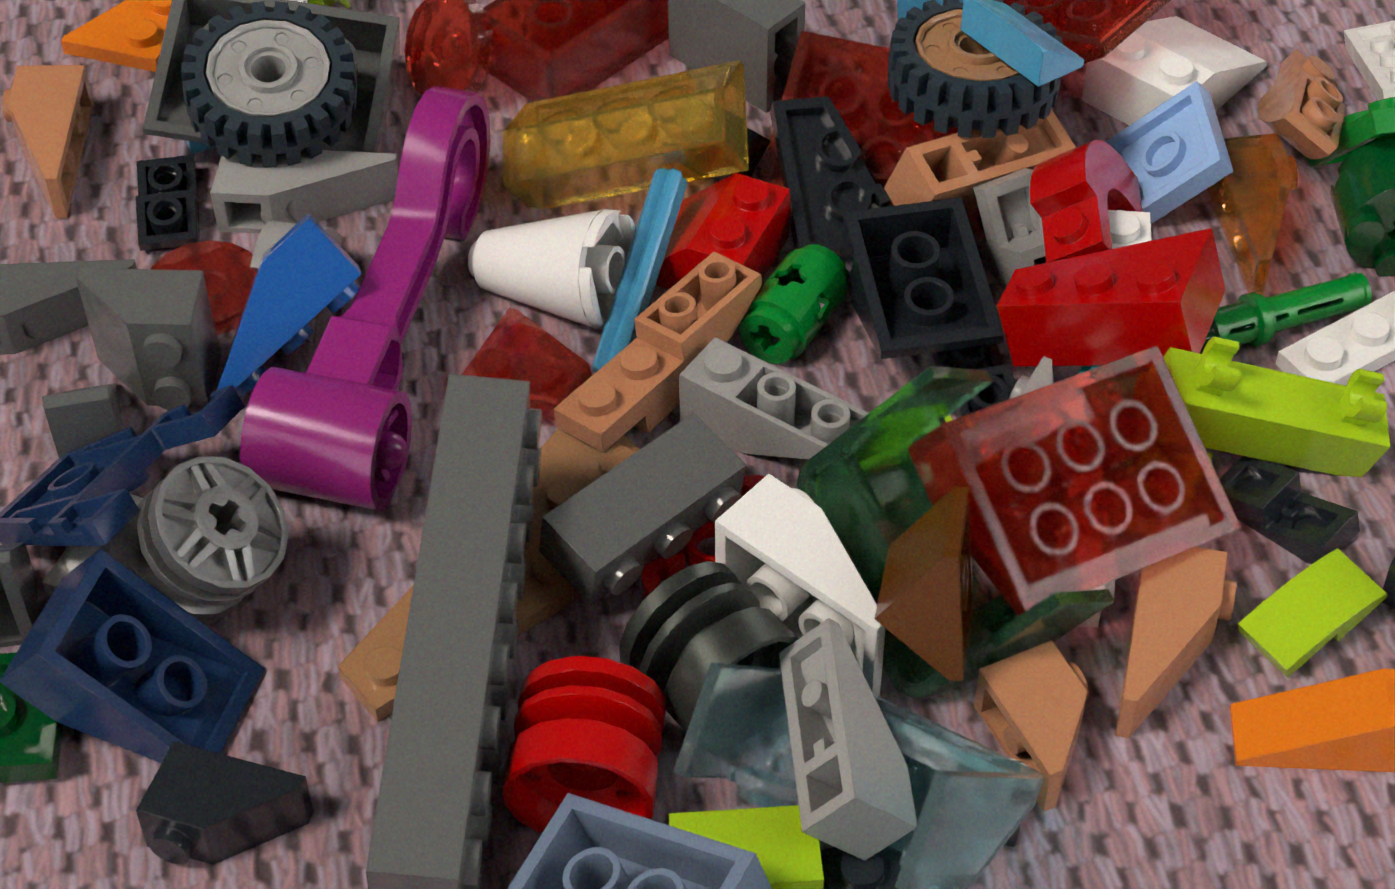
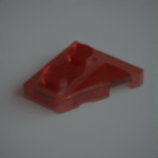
[461,308,592,422]

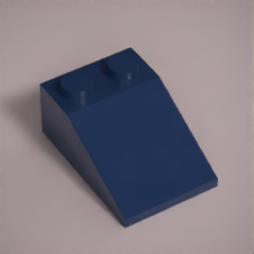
[0,548,265,763]

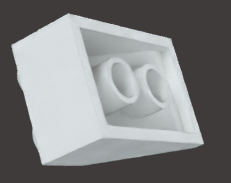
[1082,16,1267,125]
[715,474,886,703]

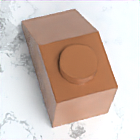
[974,640,1089,812]

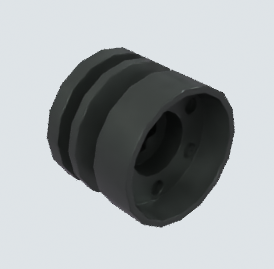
[619,561,799,749]

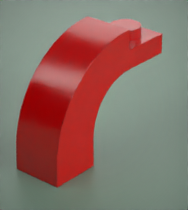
[1030,139,1142,263]

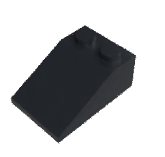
[840,197,1004,359]

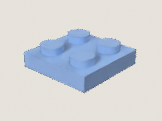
[1105,81,1234,224]

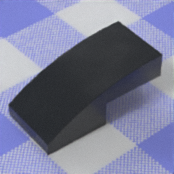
[1208,456,1360,564]

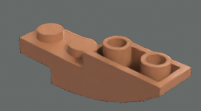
[1259,49,1346,159]
[553,252,762,453]

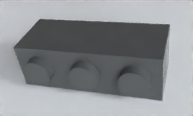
[539,413,747,606]

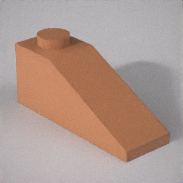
[3,65,94,218]
[884,109,1076,216]
[1115,538,1237,738]

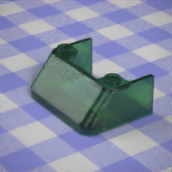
[796,366,1115,698]

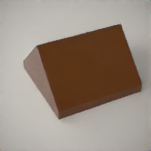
[874,487,974,681]

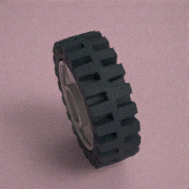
[181,1,357,167]

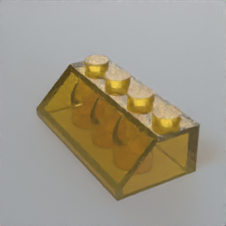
[503,60,749,209]

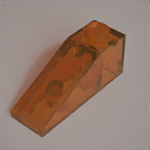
[1207,133,1298,295]

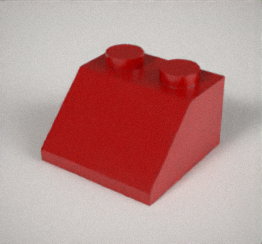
[656,173,791,289]

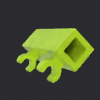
[1138,337,1390,477]

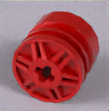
[503,656,666,834]

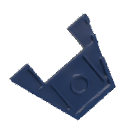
[0,385,245,546]

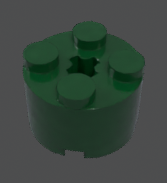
[1330,137,1395,277]

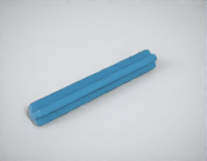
[592,168,687,373]

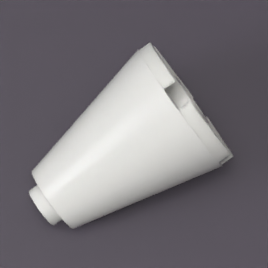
[468,209,636,330]

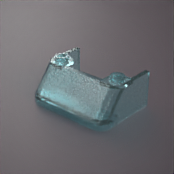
[673,662,1045,889]

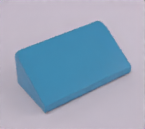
[960,0,1084,87]

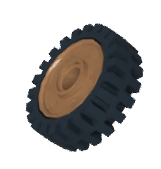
[888,0,1063,138]

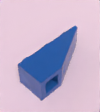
[216,213,361,397]

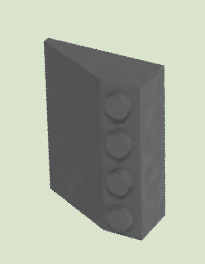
[143,0,400,153]

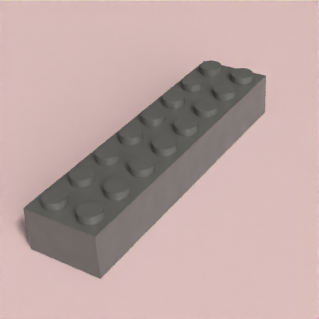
[366,374,542,889]

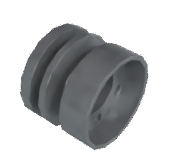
[109,456,289,626]

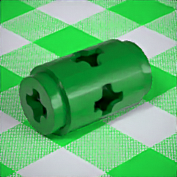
[739,244,849,364]

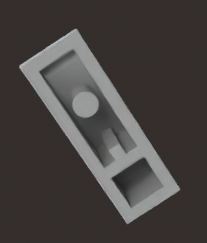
[779,618,918,861]

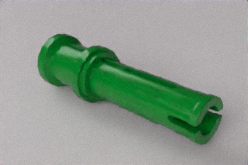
[1201,272,1372,353]

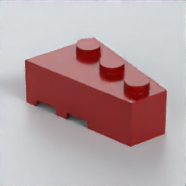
[997,228,1226,366]

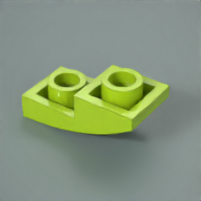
[1238,548,1387,678]

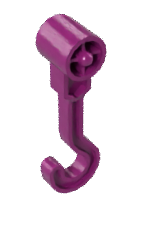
[240,86,491,511]

